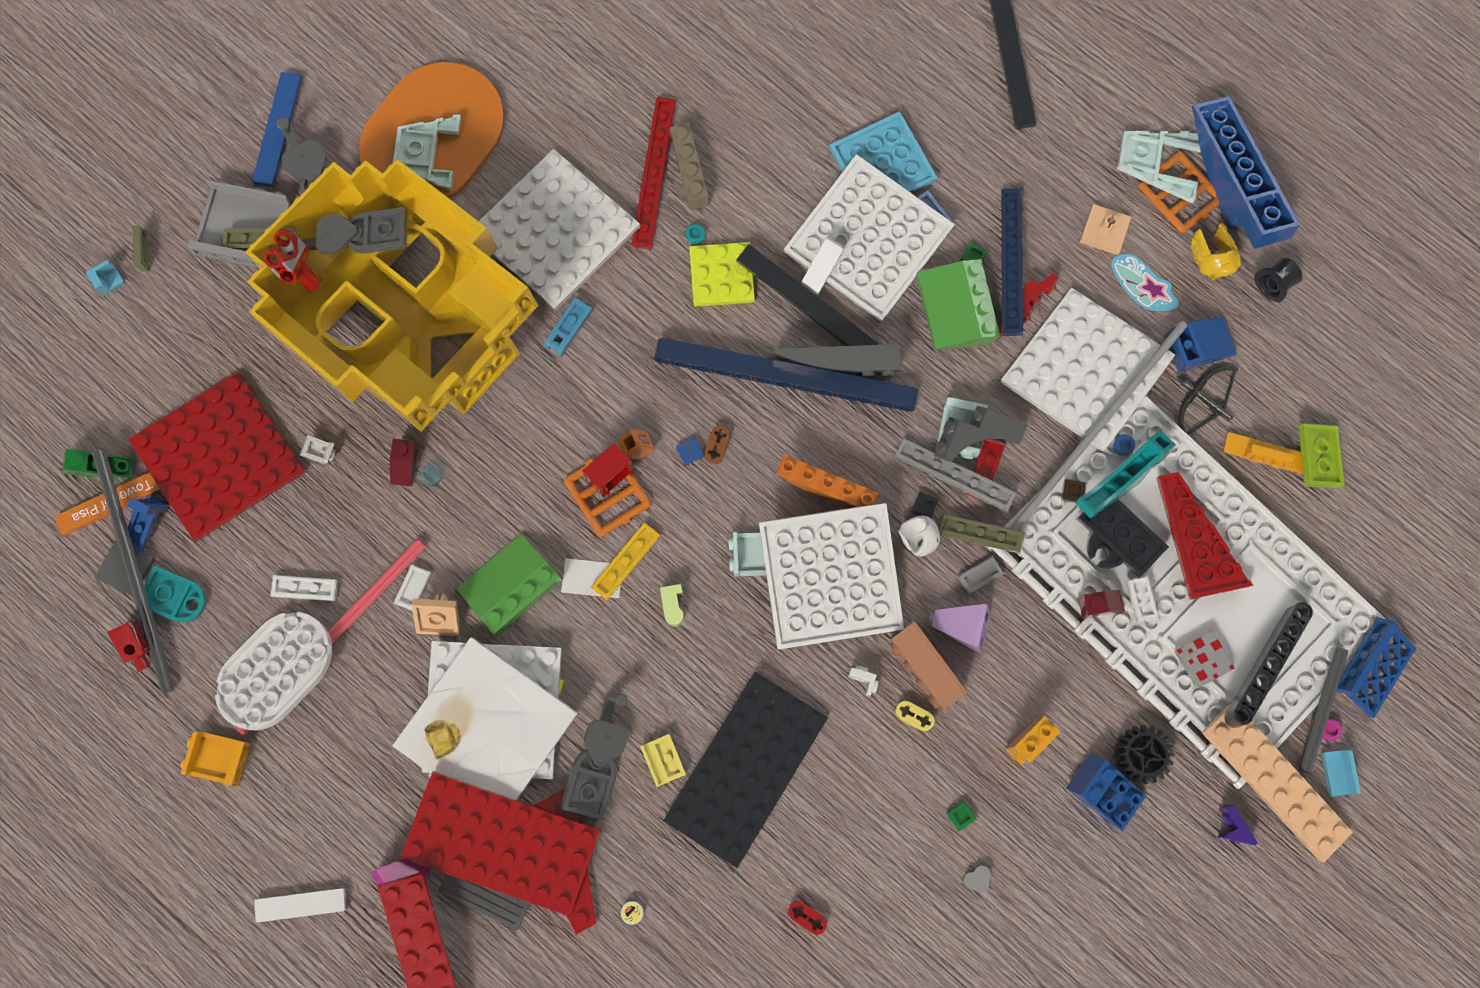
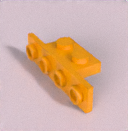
[1223,432,1303,474]

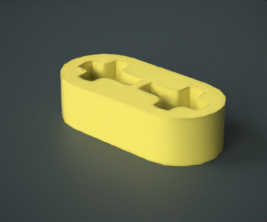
[895,701,935,731]

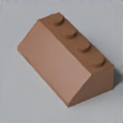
[889,621,967,711]

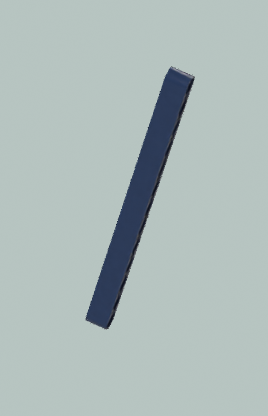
[654,338,918,412]

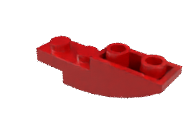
[998,272,1059,339]

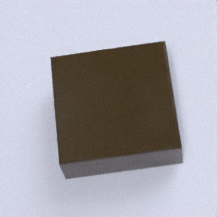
[1061,479,1086,503]

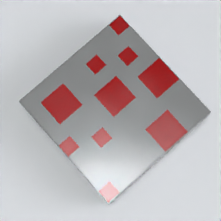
[1174,630,1235,689]

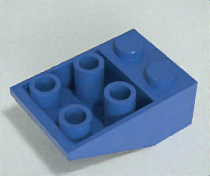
[1164,317,1237,373]
[1066,753,1146,831]

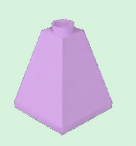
[929,604,991,654]

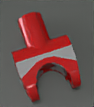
[264,229,323,292]

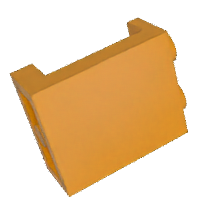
[1005,716,1060,765]
[181,731,251,786]

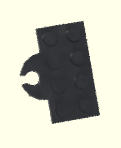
[1076,499,1169,578]

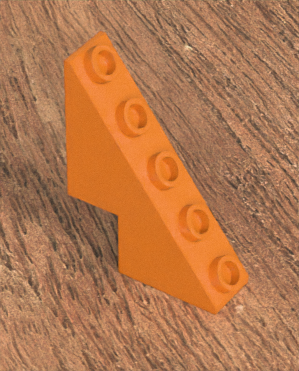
[776,455,879,509]

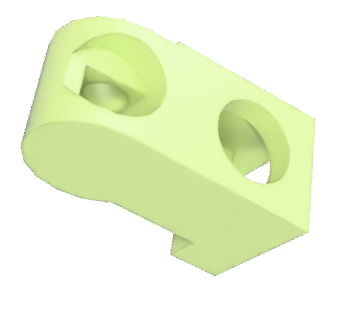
[660,584,684,627]

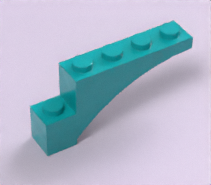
[1075,430,1176,518]

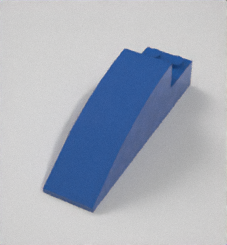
[1192,96,1300,249]

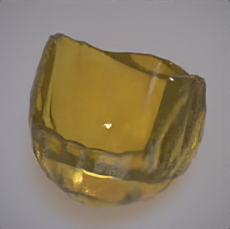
[424,720,461,759]

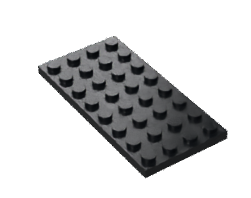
[663,671,828,868]

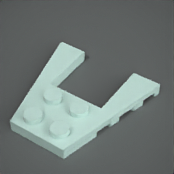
[1117,131,1201,203]

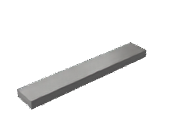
[894,438,1017,512]

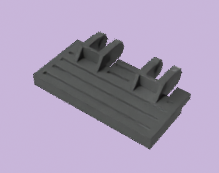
[438,874,531,930]

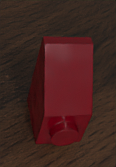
[389,438,419,487]
[1078,590,1125,619]

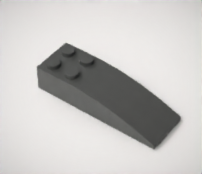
[774,344,901,377]

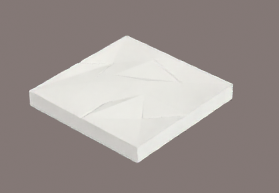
[392,637,579,800]

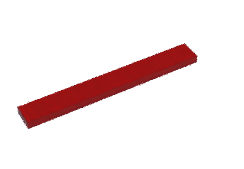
[631,97,676,250]

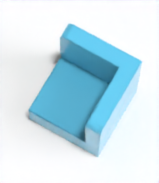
[86,260,124,296]

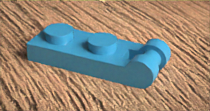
[544,298,593,357]

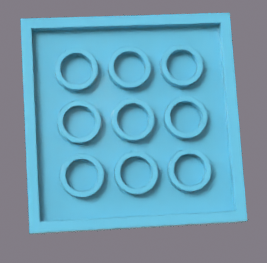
[829,111,937,193]

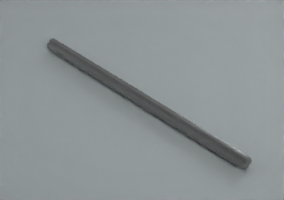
[92,449,174,694]

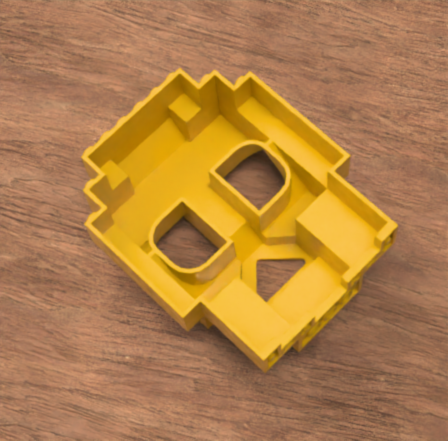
[245,159,538,432]

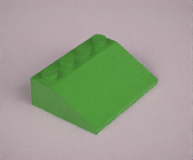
[916,259,1000,350]
[456,534,562,637]

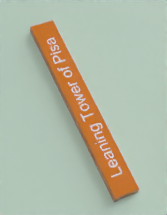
[54,473,161,536]

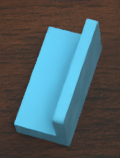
[1321,750,1361,797]

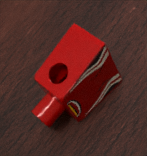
[107,621,151,672]

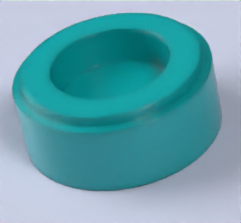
[685,224,706,245]

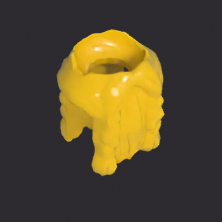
[1191,223,1241,281]

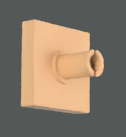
[1080,204,1131,255]
[412,594,460,636]

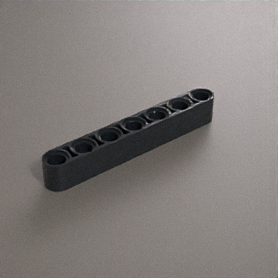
[1224,602,1313,728]

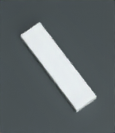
[254,888,347,922]

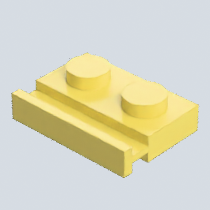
[640,734,686,787]

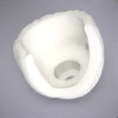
[898,515,940,557]

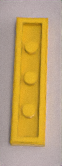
[591,522,661,601]

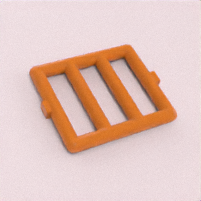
[1138,151,1219,233]
[564,459,651,537]

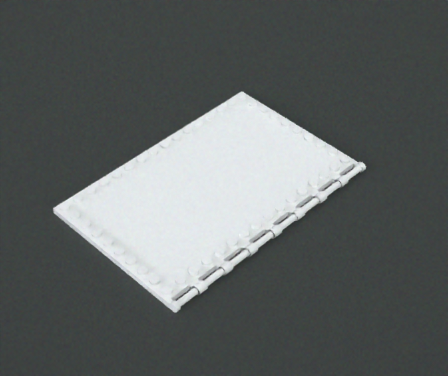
[986,396,1385,789]

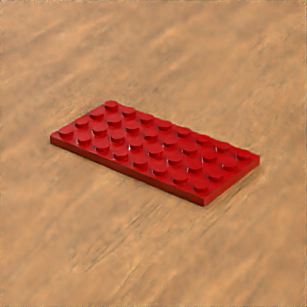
[400,771,600,917]

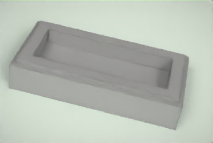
[957,556,1004,595]

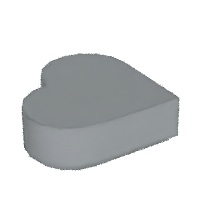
[963,865,991,893]

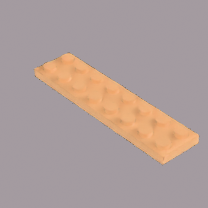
[1202,702,1353,863]

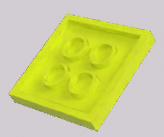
[689,242,755,307]

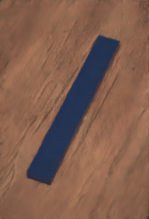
[1001,188,1023,336]

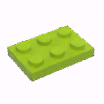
[1298,424,1345,488]

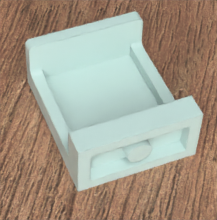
[937,397,988,459]
[729,532,766,577]

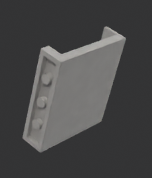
[187,180,292,268]

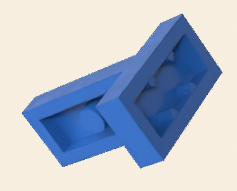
[127,495,170,552]

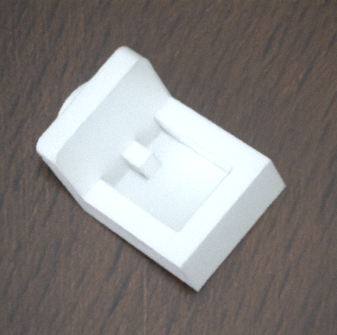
[300,435,336,464]
[848,665,879,697]

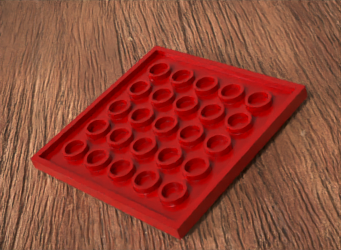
[128,372,306,542]

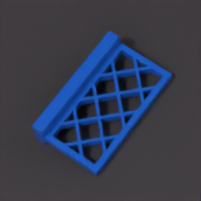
[1337,617,1416,718]

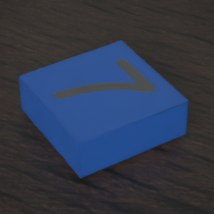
[676,437,704,466]

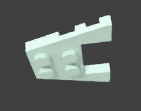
[392,114,462,191]

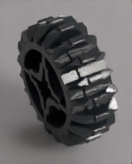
[1114,725,1175,784]

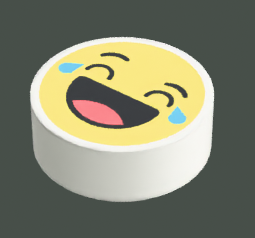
[621,901,644,925]

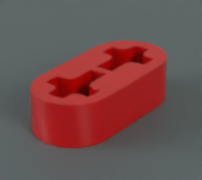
[788,901,827,935]

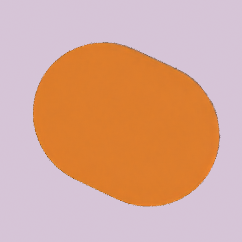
[359,62,504,199]

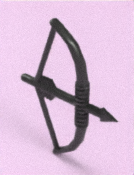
[1176,366,1239,435]

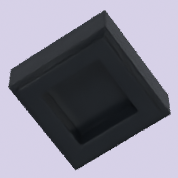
[911,491,939,518]

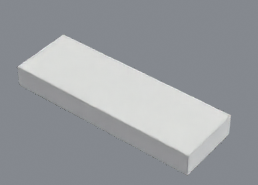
[801,237,845,296]
[270,575,339,601]

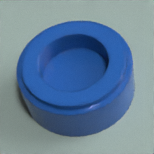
[1113,434,1135,456]

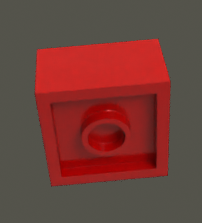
[582,443,634,497]

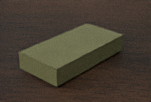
[132,225,149,272]

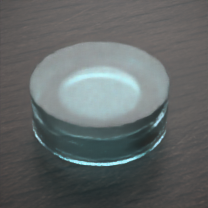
[420,465,442,487]

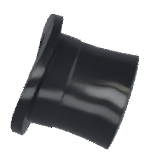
[1254,258,1302,303]

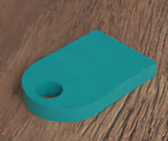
[135,565,207,623]

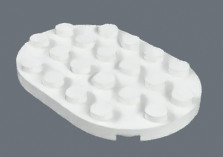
[215,612,332,730]

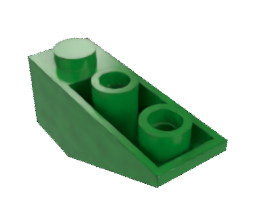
[61,448,134,479]

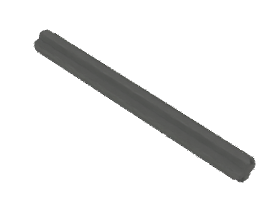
[1300,647,1348,772]

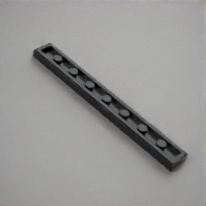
[989,0,1036,130]
[736,244,878,346]

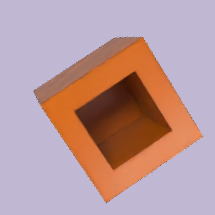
[618,429,655,460]

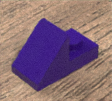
[1218,804,1258,845]

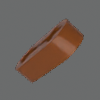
[705,425,730,465]

